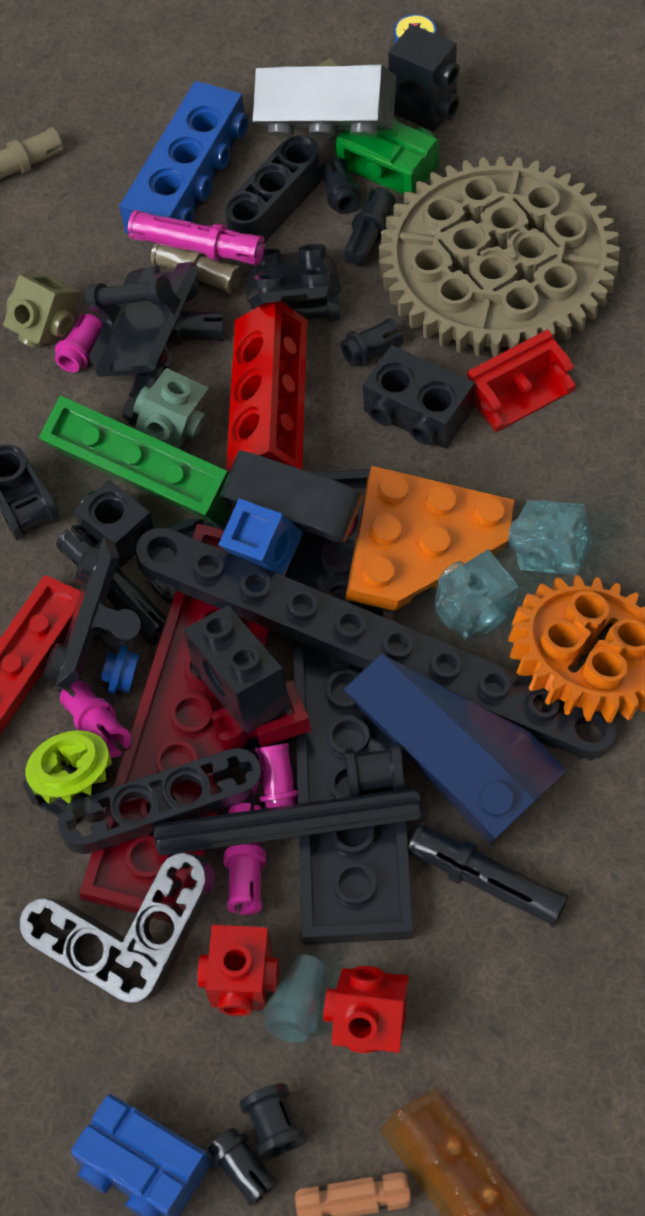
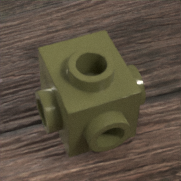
[3,273,81,348]

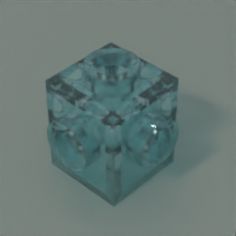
[509,500,592,575]
[435,549,519,640]

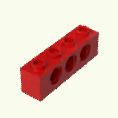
[226,301,307,472]

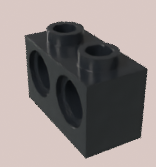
[362,345,475,449]

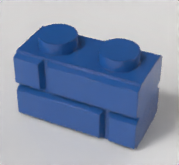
[71,1093,211,1216]

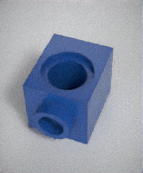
[218,499,304,576]

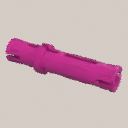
[127,210,265,266]

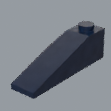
[343,654,567,844]

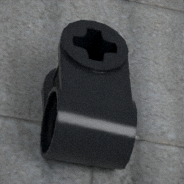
[0,444,60,541]

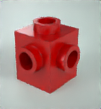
[197,925,280,1016]
[323,965,409,1053]

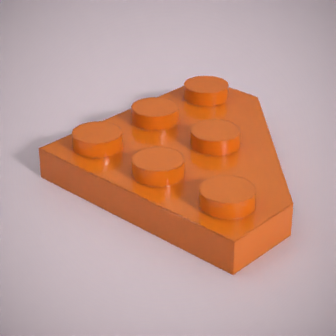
[345,466,514,611]

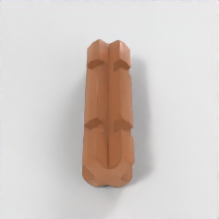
[295,1172,411,1216]

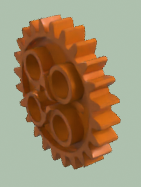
[508,575,645,723]

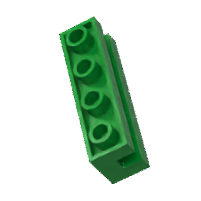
[39,395,232,525]

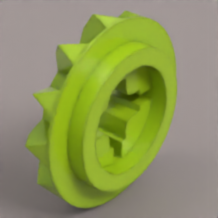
[25,730,112,804]

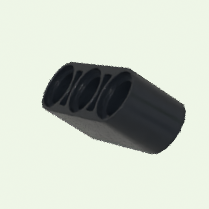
[225,135,321,244]
[219,450,364,544]

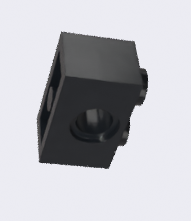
[388,24,460,132]
[183,605,291,734]

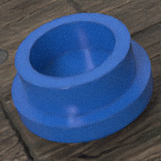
[101,644,140,695]

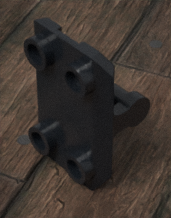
[247,244,341,321]
[85,262,200,377]
[43,538,141,693]

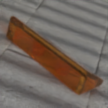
[380,1089,530,1216]

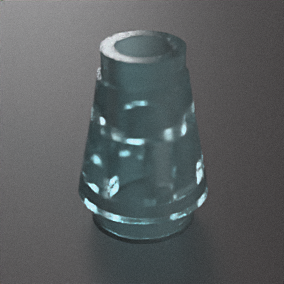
[264,954,326,1043]

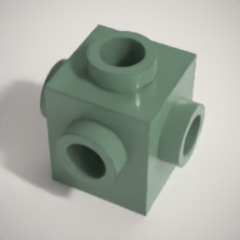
[133,368,209,449]

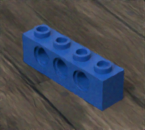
[119,81,249,234]

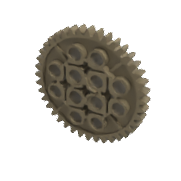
[379,156,620,357]

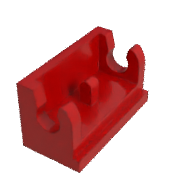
[468,329,576,433]

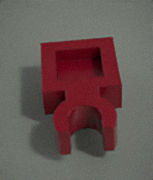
[211,680,311,751]

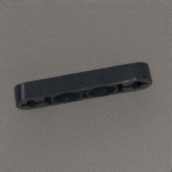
[58,748,261,854]

